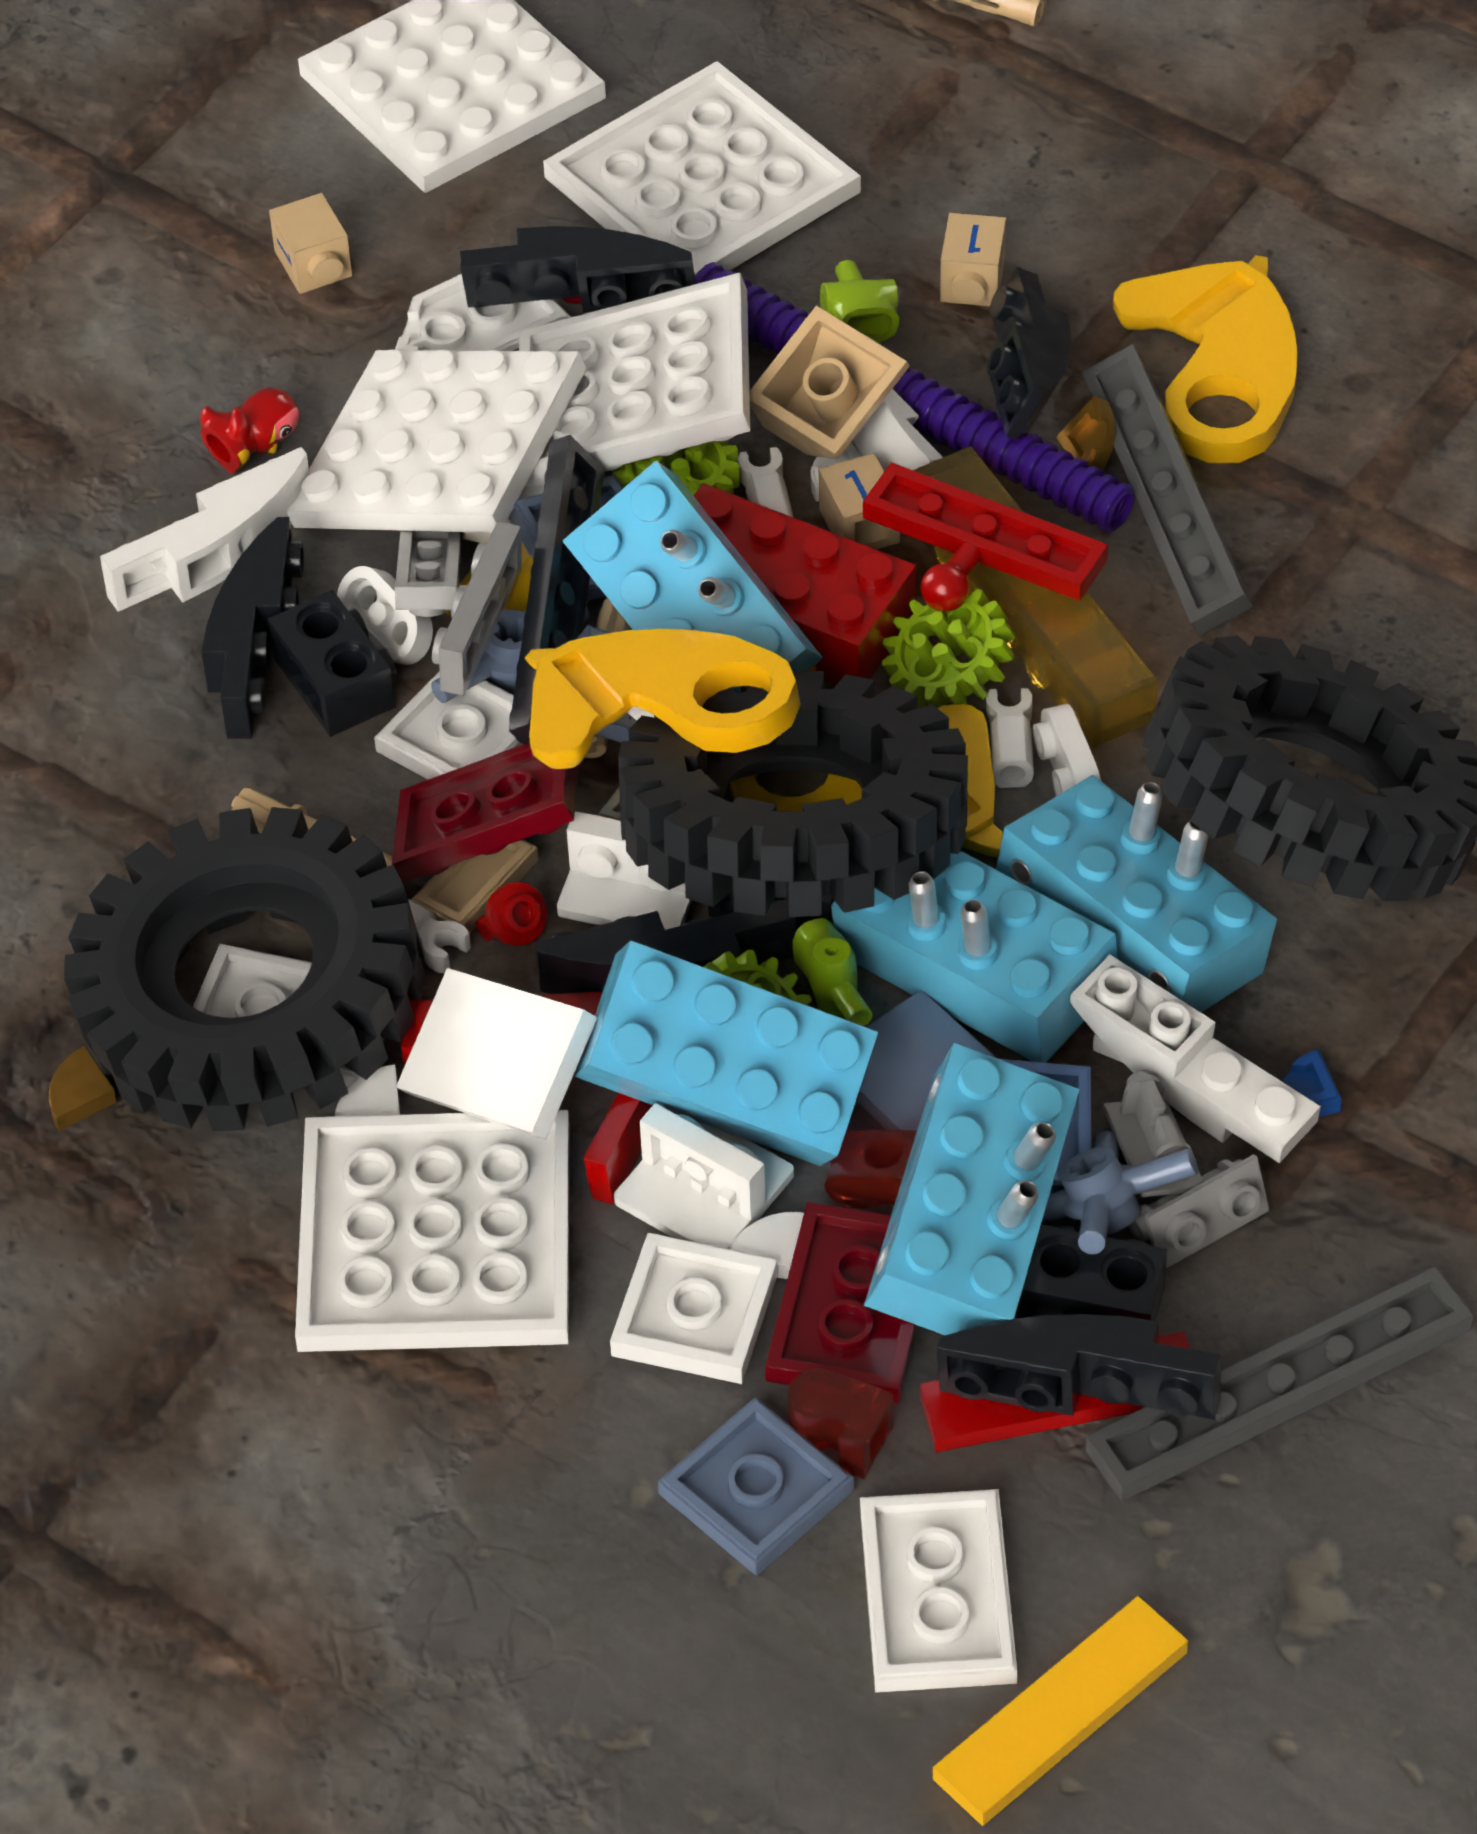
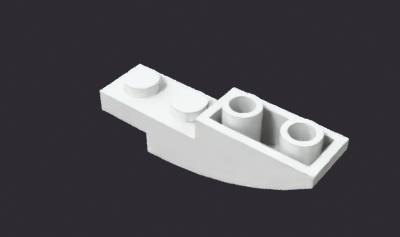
[100,447,310,612]
[1070,954,1321,1163]

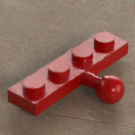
[863,462,1108,612]

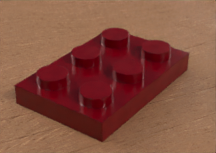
[392,742,578,883]
[765,1202,918,1404]

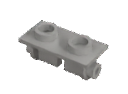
[1103,1071,1204,1197]
[1129,1154,1270,1269]

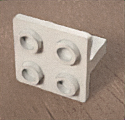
[557,811,693,930]
[614,1103,794,1250]

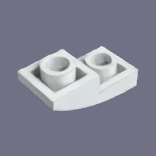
[853,389,944,477]

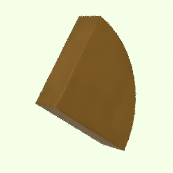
[1056,395,1115,471]
[49,1046,117,1131]

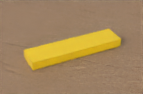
[933,1596,1188,1826]

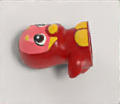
[200,387,300,474]

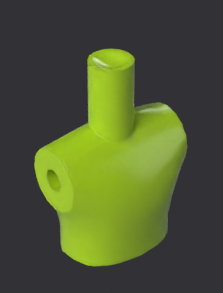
[820,260,900,343]
[793,918,873,1027]

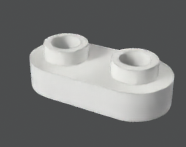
[337,566,433,665]
[1033,704,1101,796]

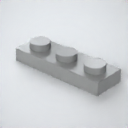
[432,521,522,696]
[395,531,461,617]

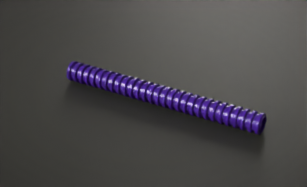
[695,262,1134,533]

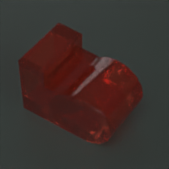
[824,1130,917,1209]
[788,1368,894,1479]

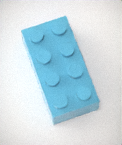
[574,940,878,1166]

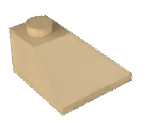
[749,305,910,459]

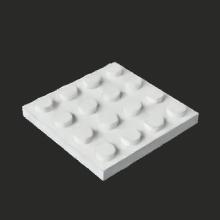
[298,0,606,193]
[543,61,861,275]
[519,272,750,487]
[287,349,587,533]
[295,1110,570,1352]

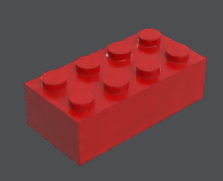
[694,483,916,685]

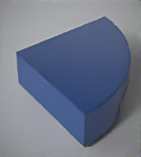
[1282,1049,1342,1117]

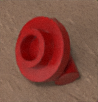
[475,882,547,946]

